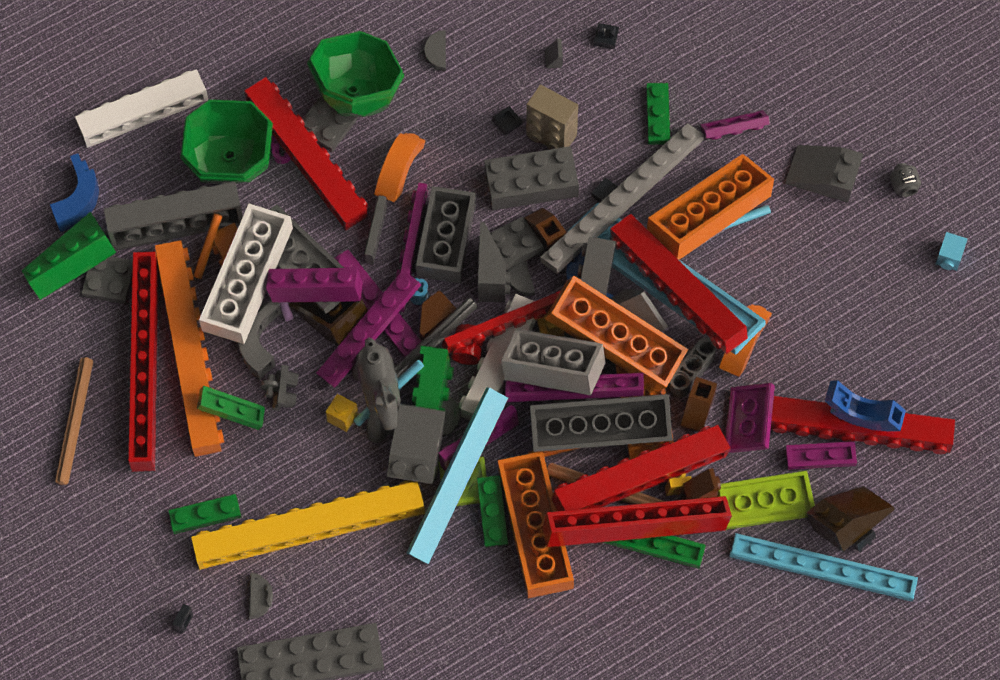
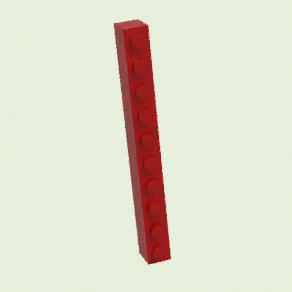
[129,252,159,472]

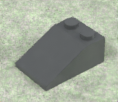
[785,145,863,203]
[478,222,510,302]
[387,404,445,484]

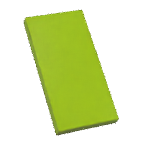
[717,471,815,530]

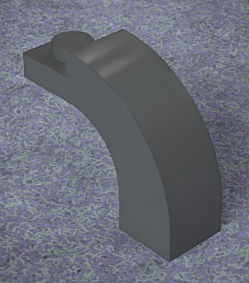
[239,300,282,380]

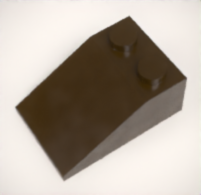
[289,299,368,346]
[807,486,895,552]

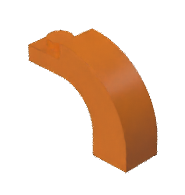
[374,133,426,202]
[719,304,772,377]

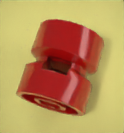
[451,324,483,365]

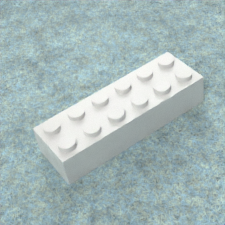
[199,204,293,344]

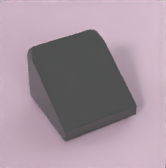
[545,38,563,69]

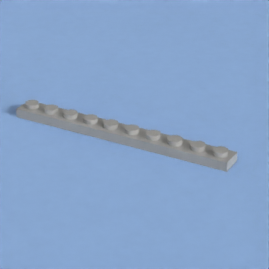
[540,123,704,274]

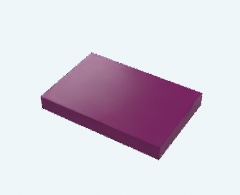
[725,383,775,453]

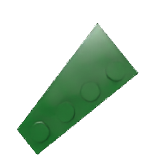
[21,212,116,300]
[412,346,454,419]

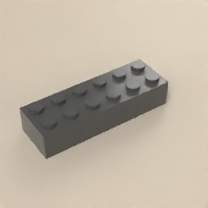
[104,182,243,251]
[530,394,672,452]

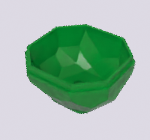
[307,31,404,117]
[180,100,273,185]

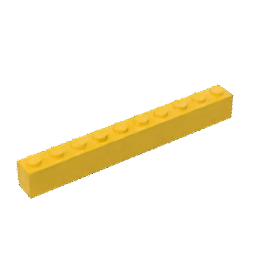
[191,480,425,570]

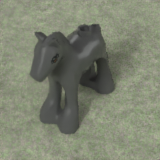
[351,337,401,443]

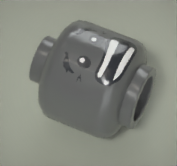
[889,163,921,197]

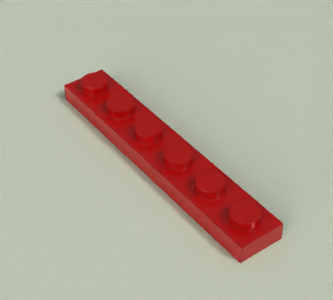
[442,291,560,353]

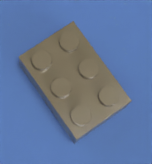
[526,84,578,150]

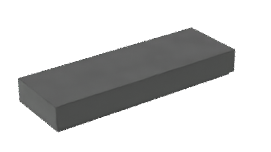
[364,196,387,265]

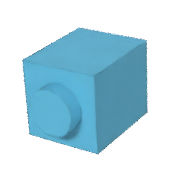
[936,232,968,271]

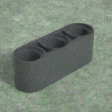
[669,337,716,398]

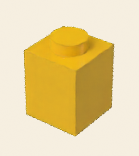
[326,393,358,432]

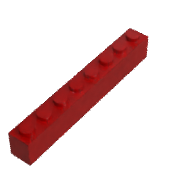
[244,77,368,231]
[610,214,748,354]
[771,396,955,454]
[551,425,731,511]
[542,496,732,547]

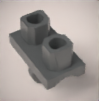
[260,365,299,411]

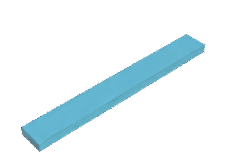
[407,387,508,564]
[730,533,918,601]

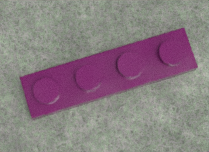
[438,405,519,472]

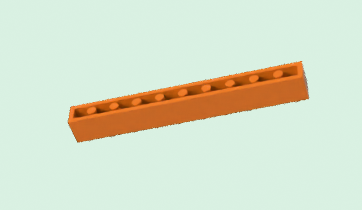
[155,240,225,457]

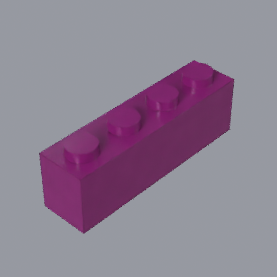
[266,268,363,302]

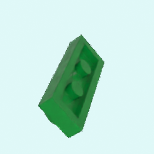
[646,83,670,145]
[197,386,265,430]
[477,476,508,548]
[168,494,242,534]

